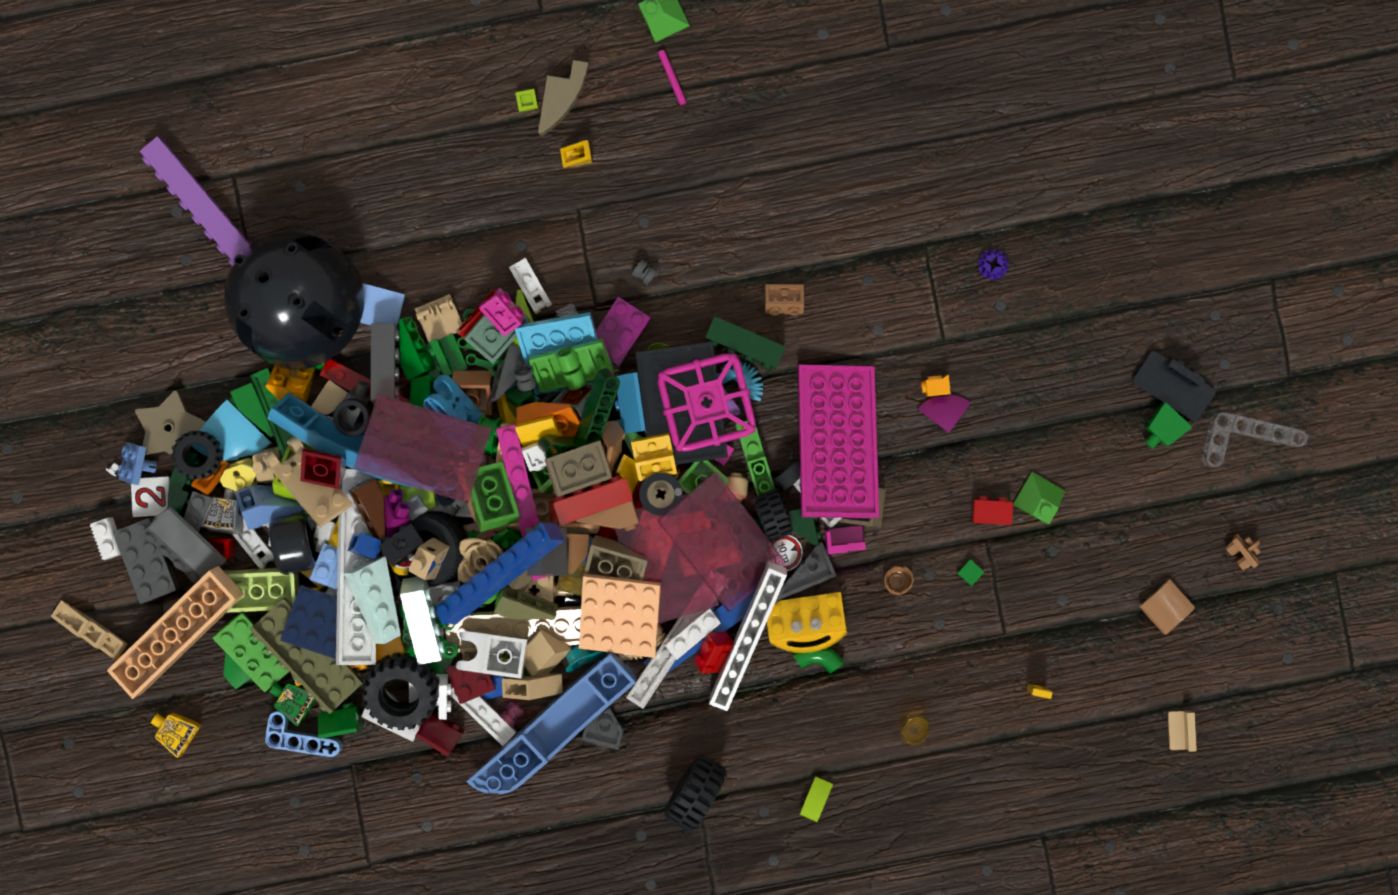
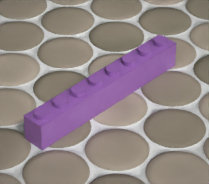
[140,136,250,266]

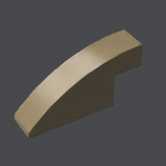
[538,60,589,136]

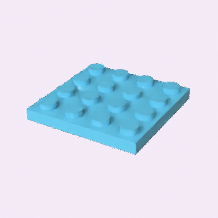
[515,312,598,395]

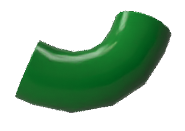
[791,644,845,673]

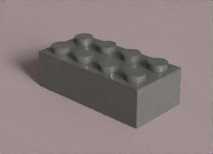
[371,323,400,407]
[113,518,182,604]

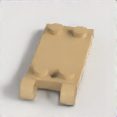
[263,437,352,528]

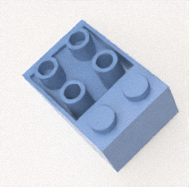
[234,485,304,530]

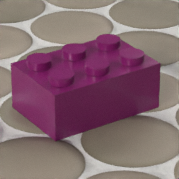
[596,297,651,367]

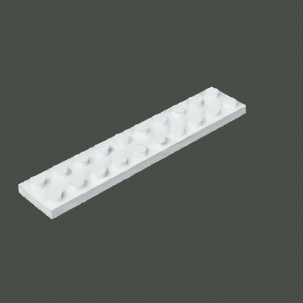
[336,469,379,665]

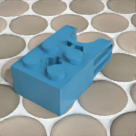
[423,375,484,451]

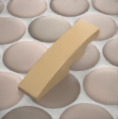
[51,600,128,660]

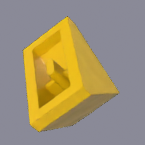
[560,140,593,168]

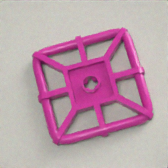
[657,353,756,452]

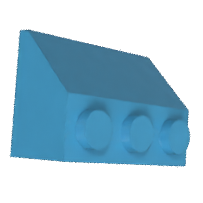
[615,372,646,434]

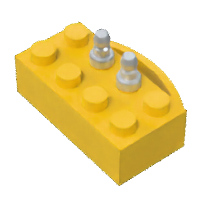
[767,592,847,653]

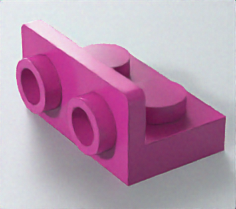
[479,288,525,336]

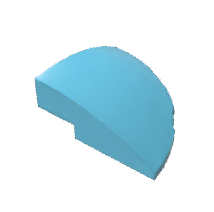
[191,400,271,461]

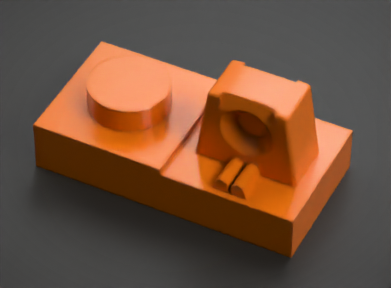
[191,461,230,496]

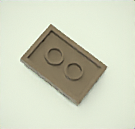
[544,440,612,497]

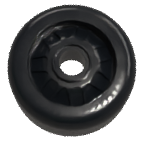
[269,513,317,575]

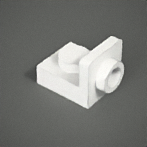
[521,442,546,471]

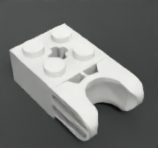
[456,631,528,679]

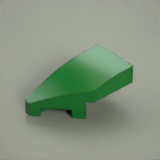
[223,652,250,689]

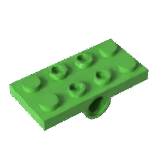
[528,339,615,393]
[212,612,289,692]

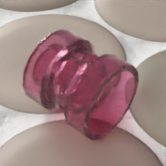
[499,700,526,727]

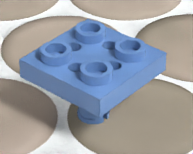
[118,442,157,485]

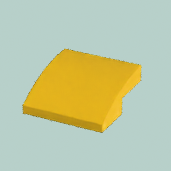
[515,415,563,448]
[631,433,677,481]

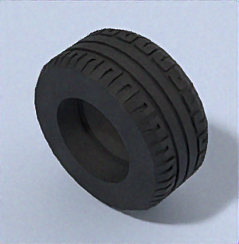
[397,511,468,587]

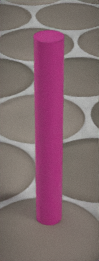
[658,50,687,106]

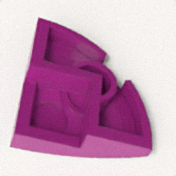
[917,395,971,433]

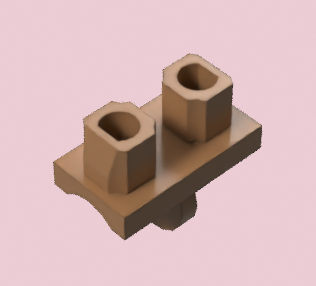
[1226,533,1261,570]

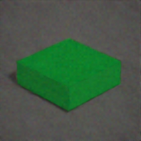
[957,559,984,586]

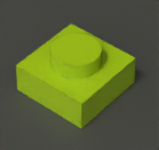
[515,89,538,112]

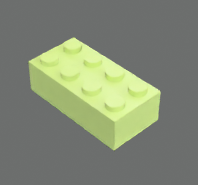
[224,568,299,613]

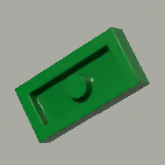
[493,526,522,549]

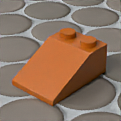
[516,402,580,437]

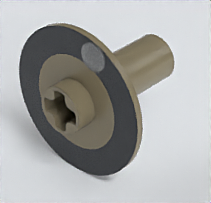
[639,473,682,516]

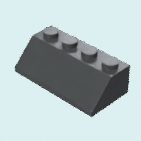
[141,507,227,583]

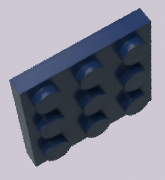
[280,585,337,659]

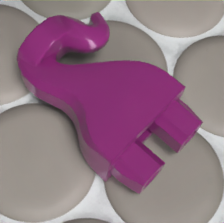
[380,489,411,545]

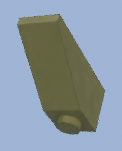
[493,585,558,620]

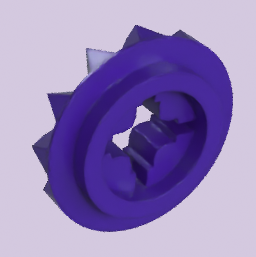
[978,249,1009,280]

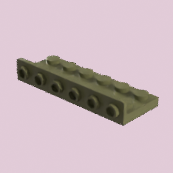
[250,597,364,714]

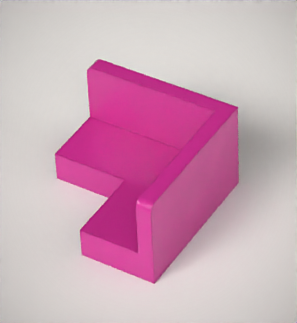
[824,526,866,554]

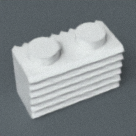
[90,517,121,560]

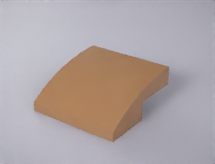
[1139,579,1195,635]

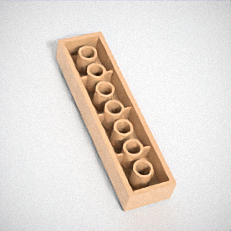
[107,566,244,699]

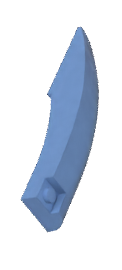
[466,652,637,794]

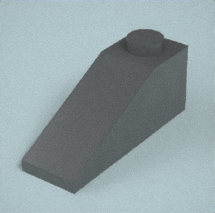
[488,345,526,403]

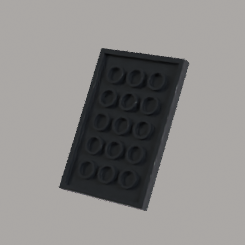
[635,342,728,465]

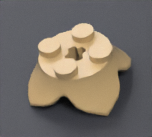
[458,538,503,583]

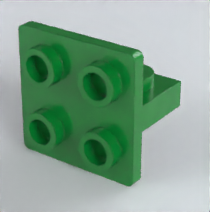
[425,334,468,378]

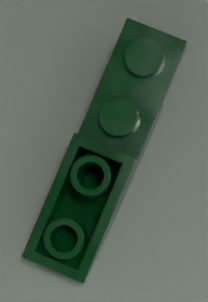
[167,451,201,518]

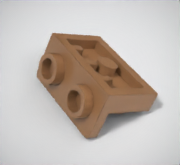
[765,284,804,315]

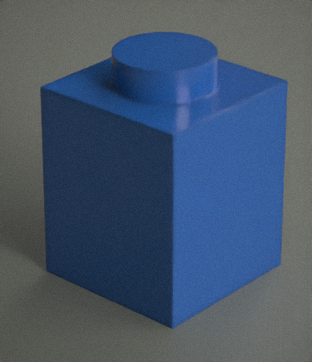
[347,532,381,559]

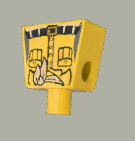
[151,712,202,758]

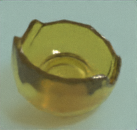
[900,716,929,745]

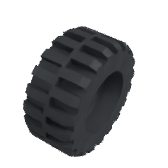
[362,652,439,730]
[664,755,727,832]

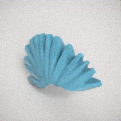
[717,361,763,401]

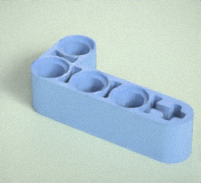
[265,710,343,757]

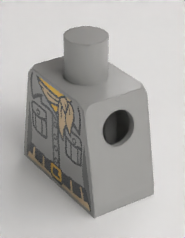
[201,488,244,535]

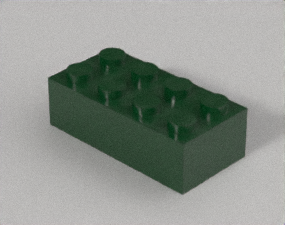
[705,316,786,371]

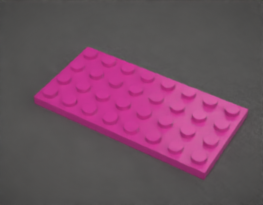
[798,365,879,518]

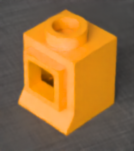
[921,375,951,397]

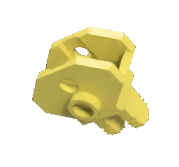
[220,458,258,491]

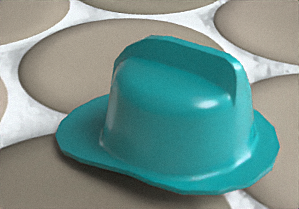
[565,645,608,672]

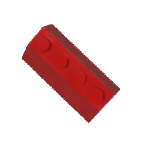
[549,475,633,526]

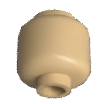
[722,473,748,502]

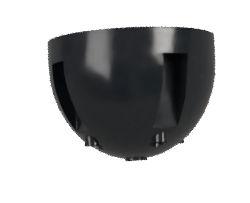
[224,232,365,370]

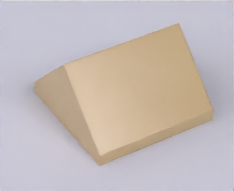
[524,629,572,677]

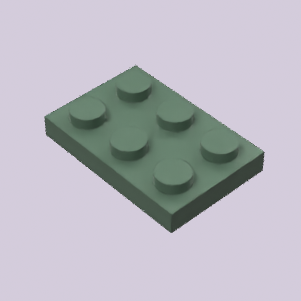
[463,314,531,364]

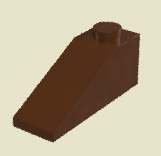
[348,479,385,542]

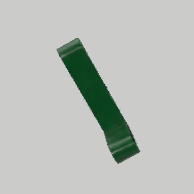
[538,368,620,458]

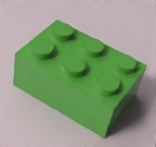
[464,461,519,532]

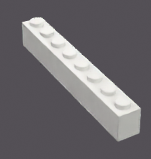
[709,561,787,711]

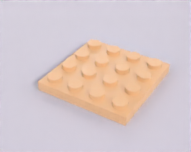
[579,574,661,658]

